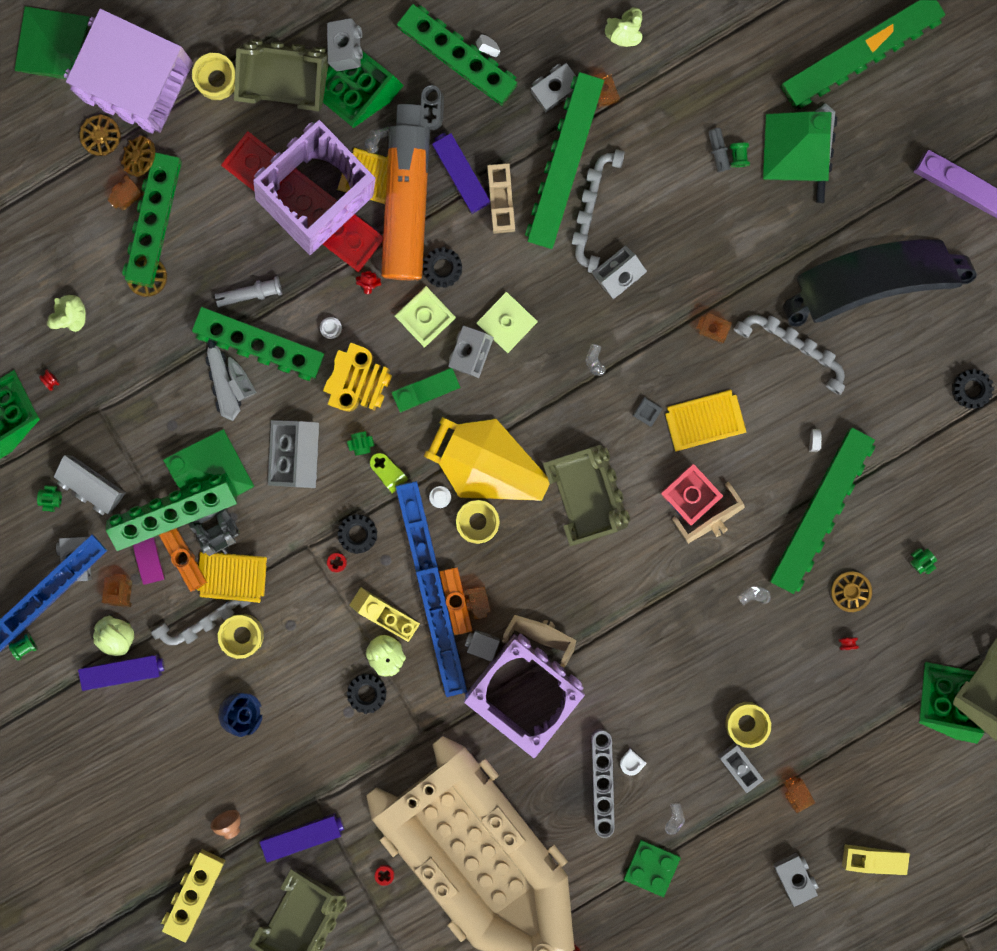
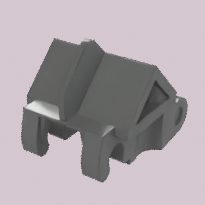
[189,508,240,556]

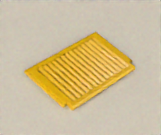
[337,148,387,204]
[665,390,746,452]
[197,551,267,603]

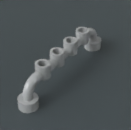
[572,149,625,273]
[733,315,845,395]
[150,600,251,645]

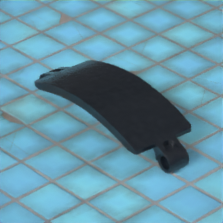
[783,239,977,327]

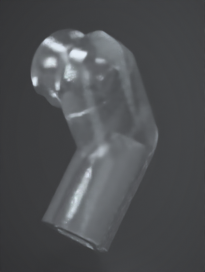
[364,125,389,153]
[585,343,605,376]
[737,586,771,605]
[665,802,685,835]

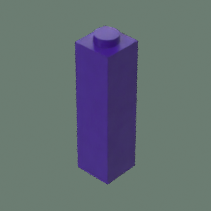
[432,133,490,215]
[78,654,165,691]
[260,813,345,863]

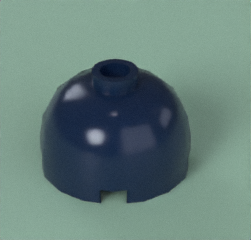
[218,693,263,737]

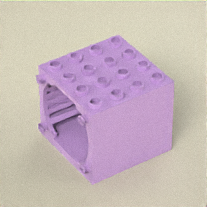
[64,9,193,134]
[254,120,376,255]
[464,633,585,758]

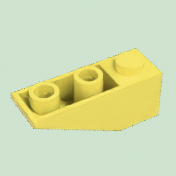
[349,587,420,642]
[842,844,910,875]

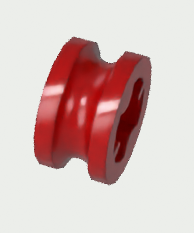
[39,369,60,391]
[327,553,347,573]
[838,637,859,650]
[374,865,394,886]

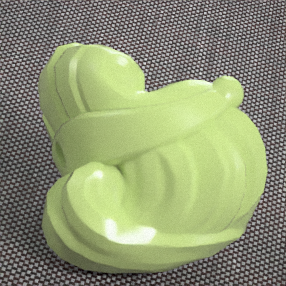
[605,7,642,47]
[47,295,86,332]
[93,615,134,656]
[366,635,406,677]

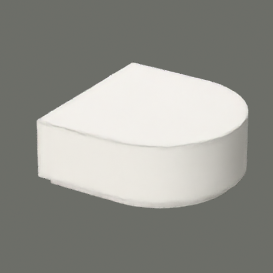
[476,35,500,57]
[809,429,822,452]
[620,749,647,775]

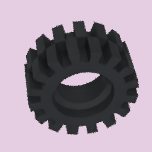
[423,247,462,288]
[952,369,994,409]
[338,514,377,554]
[347,673,387,714]

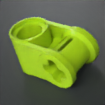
[370,453,408,494]

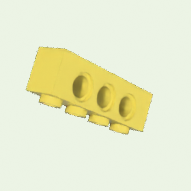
[161,849,226,943]

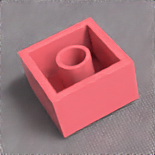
[660,464,723,526]

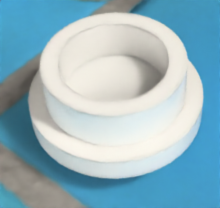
[320,317,342,339]
[429,486,451,508]

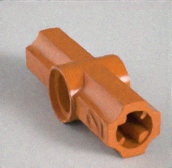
[159,528,207,592]
[439,567,473,635]

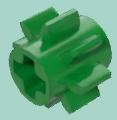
[347,431,374,456]
[37,485,62,512]
[910,548,937,575]

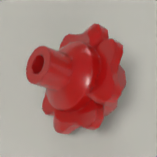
[356,271,381,294]

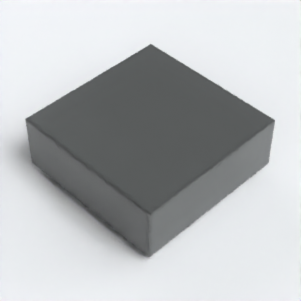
[633,397,663,427]

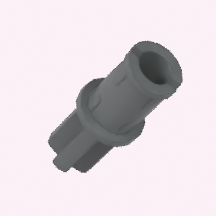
[709,128,731,172]

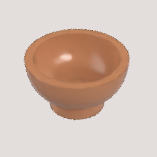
[210,810,241,839]

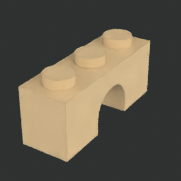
[488,164,515,234]

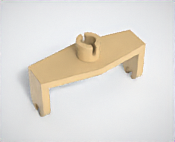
[672,482,745,544]
[502,615,576,668]

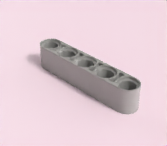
[591,729,615,838]

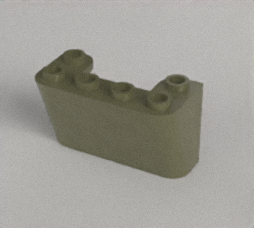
[234,39,328,111]
[543,445,630,546]
[953,638,997,741]
[249,869,347,951]

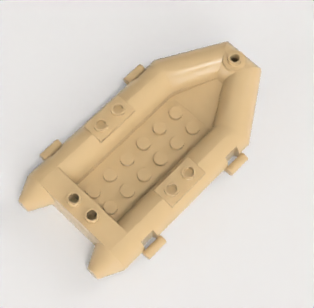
[366,736,575,951]

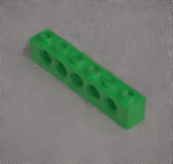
[397,4,517,107]
[123,153,182,288]
[192,307,325,381]
[106,473,237,551]

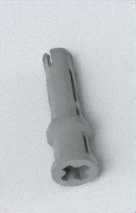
[215,276,282,307]

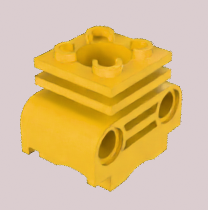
[323,343,392,412]

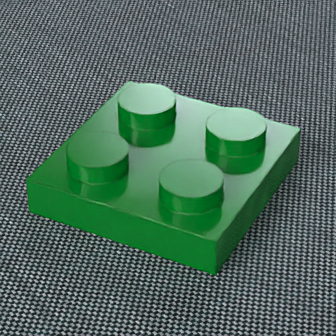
[624,839,681,898]

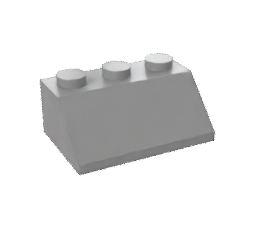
[268,420,319,488]
[54,455,126,515]

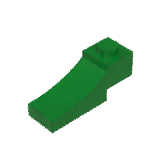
[391,368,461,413]

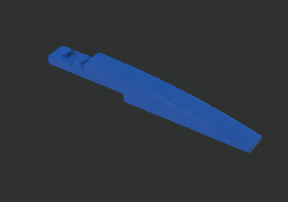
[396,481,467,697]
[0,534,108,652]

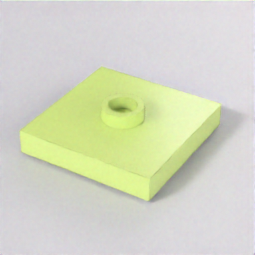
[395,286,456,348]
[476,292,538,353]

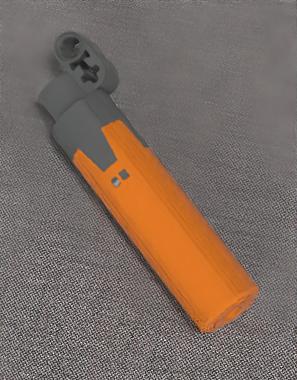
[381,85,444,281]

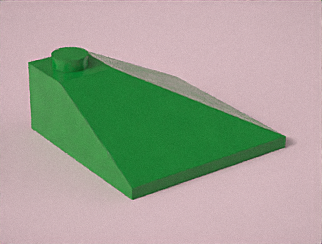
[15,6,90,80]
[323,51,404,128]
[763,112,832,182]
[0,370,40,459]
[163,429,255,504]
[919,662,984,744]

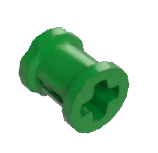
[730,143,750,168]
[9,633,38,661]

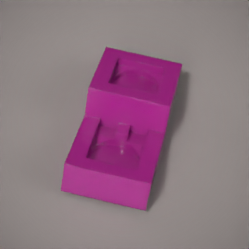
[133,537,165,585]

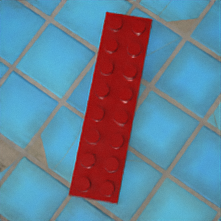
[221,131,383,273]

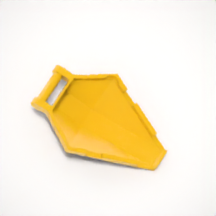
[423,417,550,501]

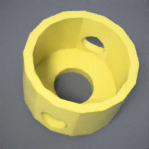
[192,53,235,100]
[456,500,500,544]
[218,614,264,659]
[725,702,771,748]

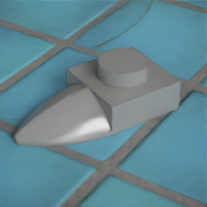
[228,357,257,401]

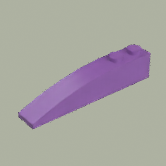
[914,150,997,218]

